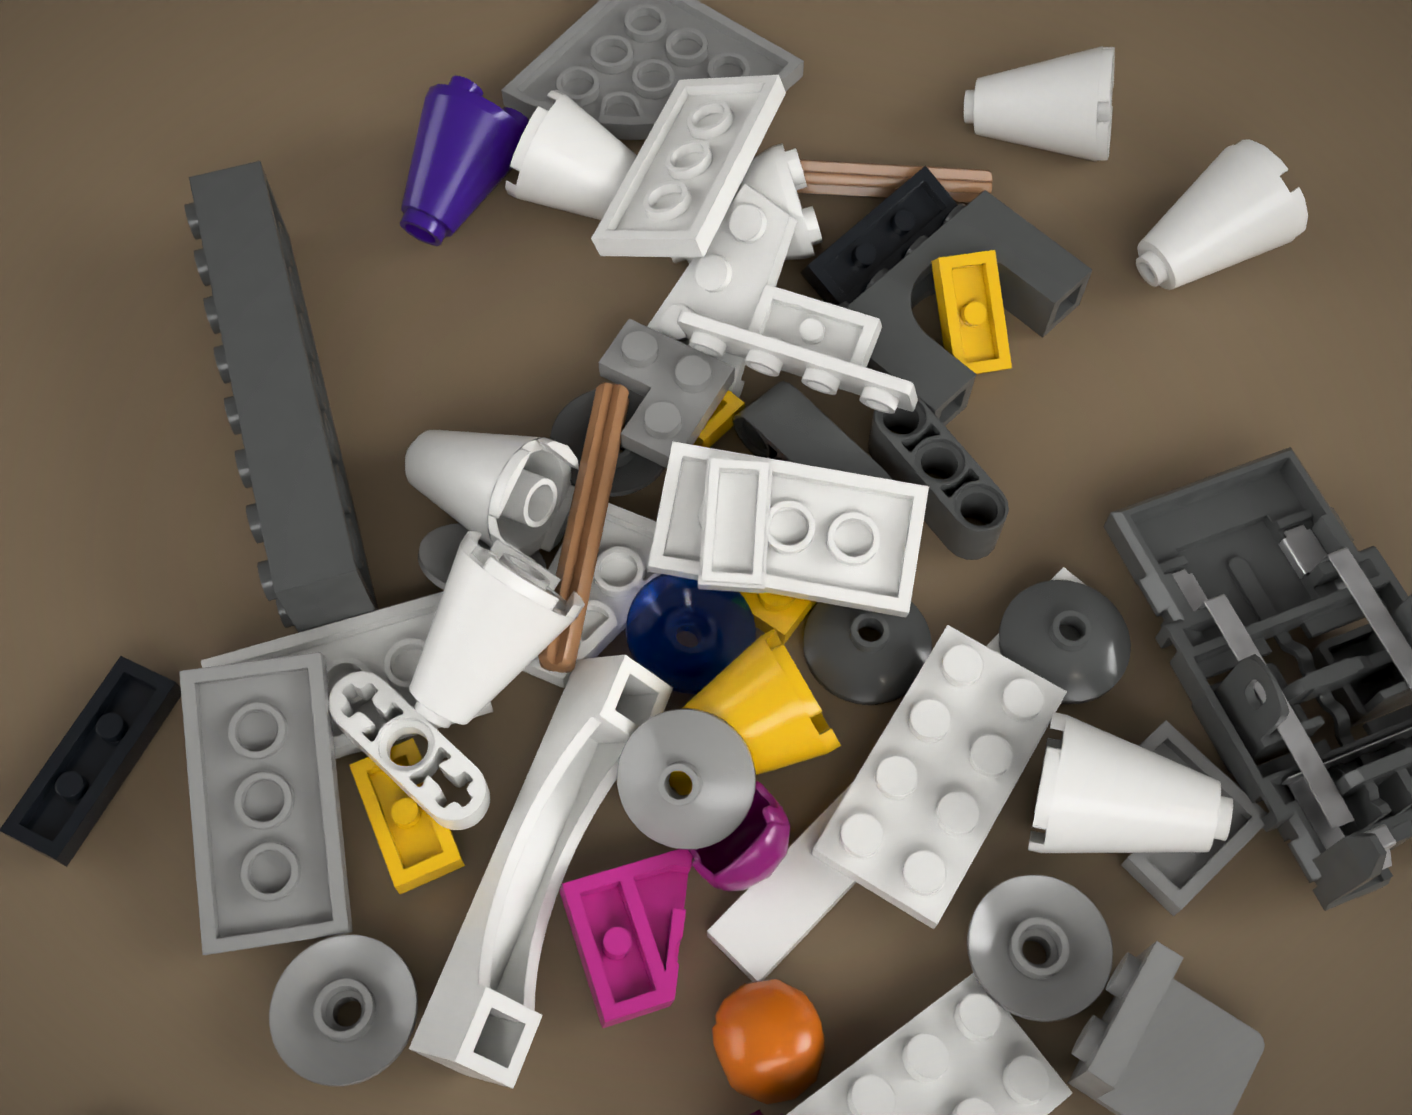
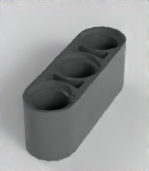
[733,381,892,480]
[868,397,1009,560]

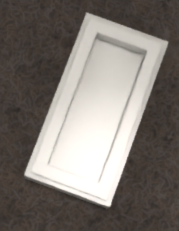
[698,455,773,593]

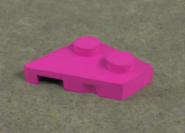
[560,849,693,1029]

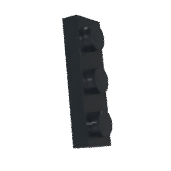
[800,166,958,306]
[0,656,181,867]

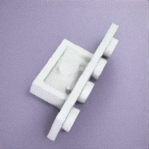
[677,284,918,414]

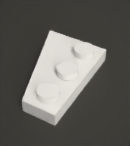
[647,183,797,398]
[523,503,677,688]

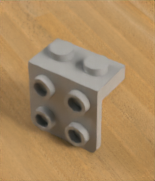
[1067,941,1265,1115]

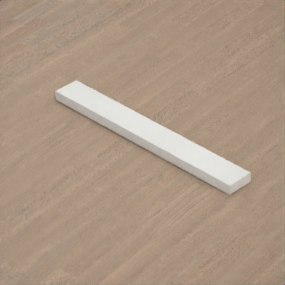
[707,567,1085,982]

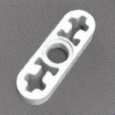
[328,671,490,830]

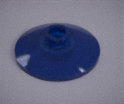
[626,574,756,694]

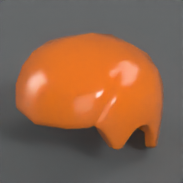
[712,979,825,1105]

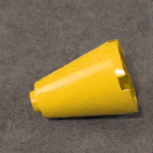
[669,629,841,795]

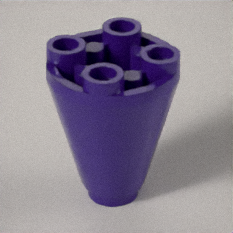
[400,75,530,246]

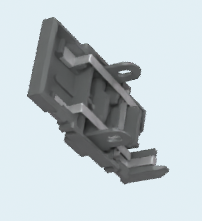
[1103,447,1412,911]

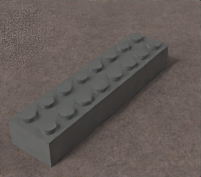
[184,161,379,633]

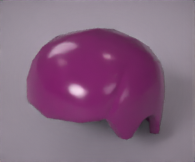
[688,780,790,892]

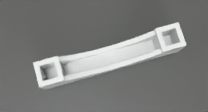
[409,654,673,1089]

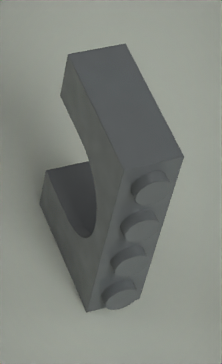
[838,190,1092,426]

